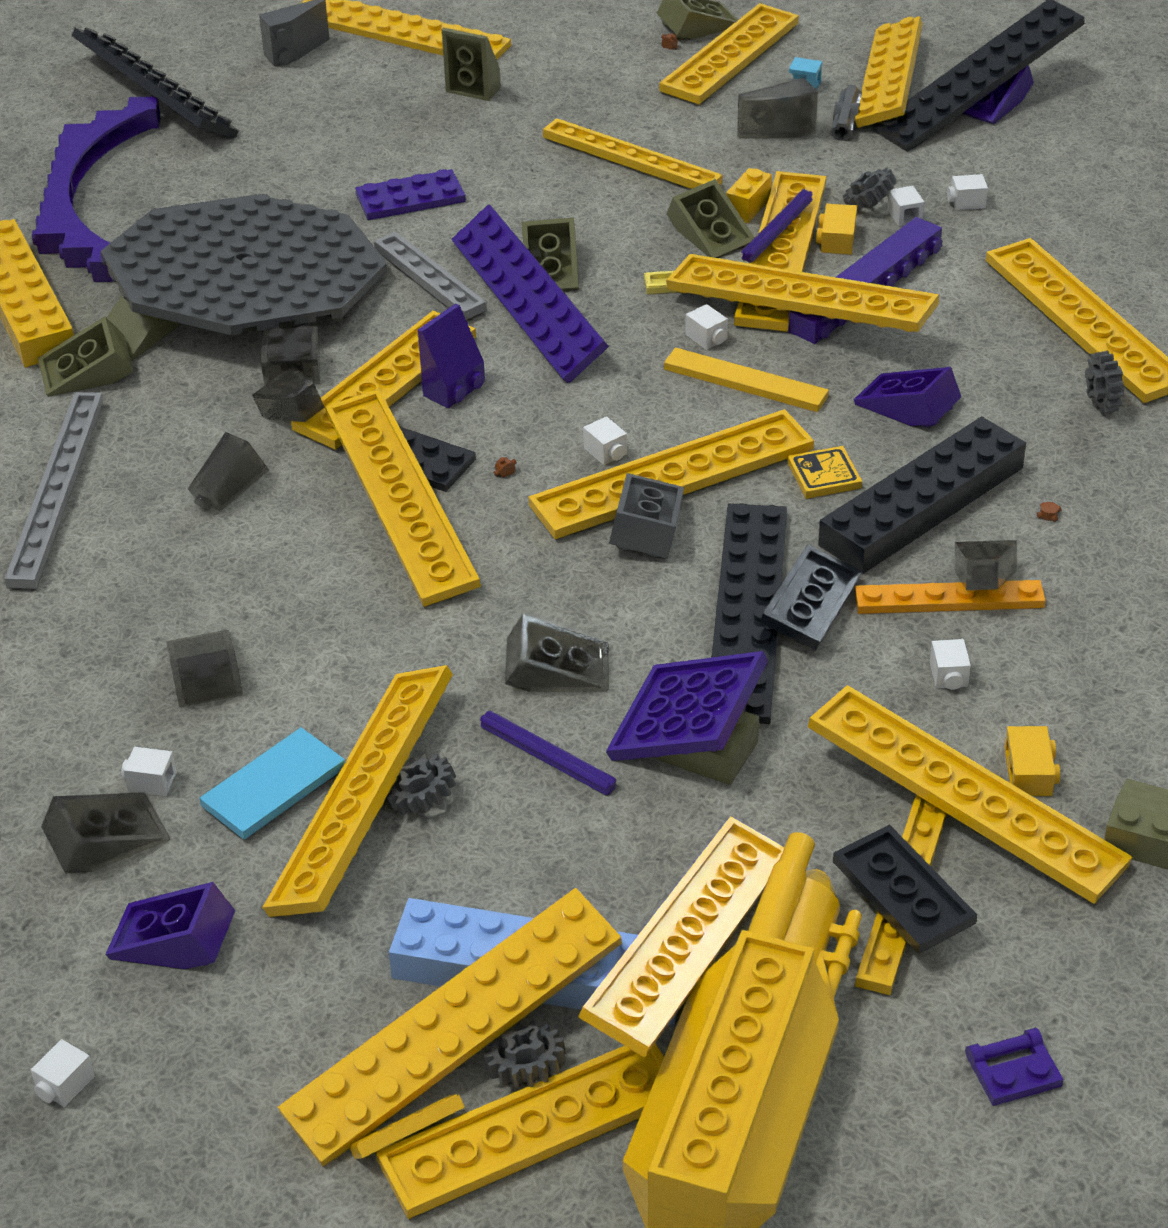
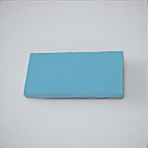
[199,727,345,840]

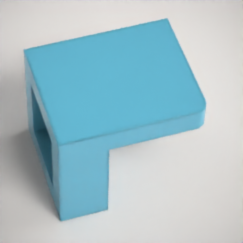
[789,57,823,92]

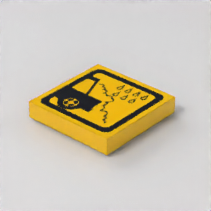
[787,446,862,499]

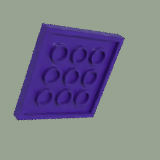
[606,651,768,761]

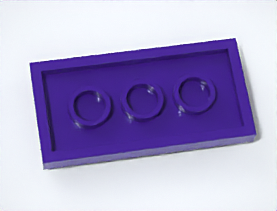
[355,169,466,221]

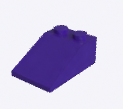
[962,65,1034,124]
[418,303,485,409]
[853,367,961,427]
[105,882,236,969]

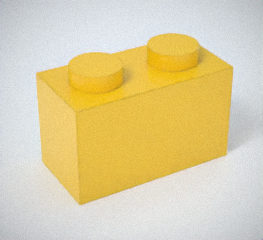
[726,168,772,224]
[816,203,857,255]
[1004,726,1060,796]

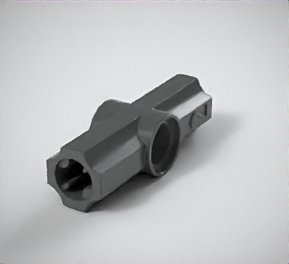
[831,85,862,141]

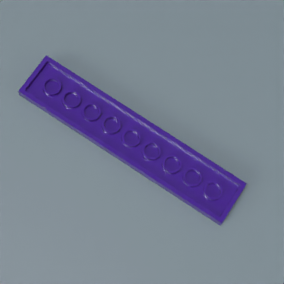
[451,204,609,383]

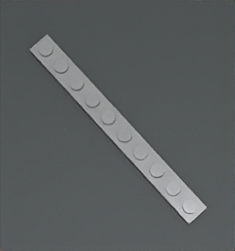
[5,392,104,589]

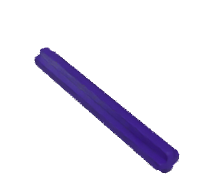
[741,189,813,263]
[480,710,617,795]

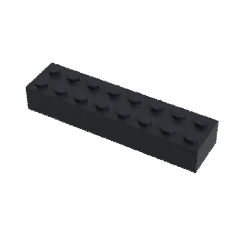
[818,416,1026,575]

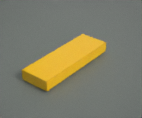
[349,1094,465,1159]

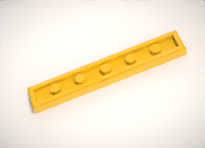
[664,347,829,412]

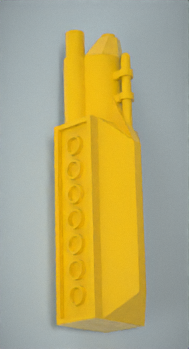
[623,832,862,1228]

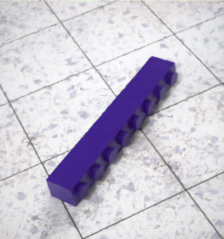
[788,217,943,344]

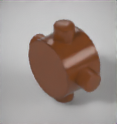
[661,34,678,50]
[493,457,517,477]
[1037,502,1062,522]

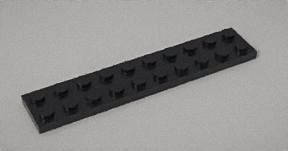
[873,0,1085,152]
[71,27,239,138]
[711,503,787,725]

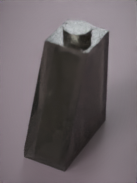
[252,367,325,422]
[188,432,269,512]
[955,540,1017,590]

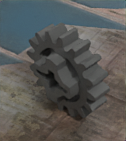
[842,168,897,210]
[1085,351,1125,414]
[386,754,456,815]
[484,1021,566,1088]

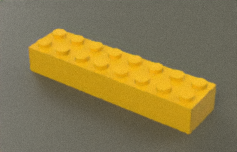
[0,219,74,367]

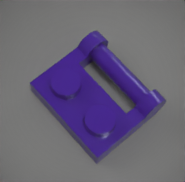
[965,1027,1064,1106]

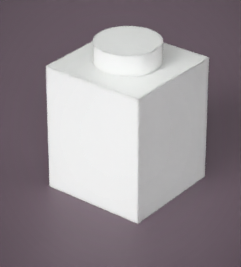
[947,174,988,210]
[887,186,924,226]
[685,304,728,350]
[583,416,627,465]
[930,639,971,690]
[121,747,176,796]
[31,1039,95,1107]

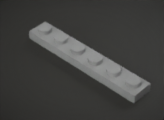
[374,232,487,320]

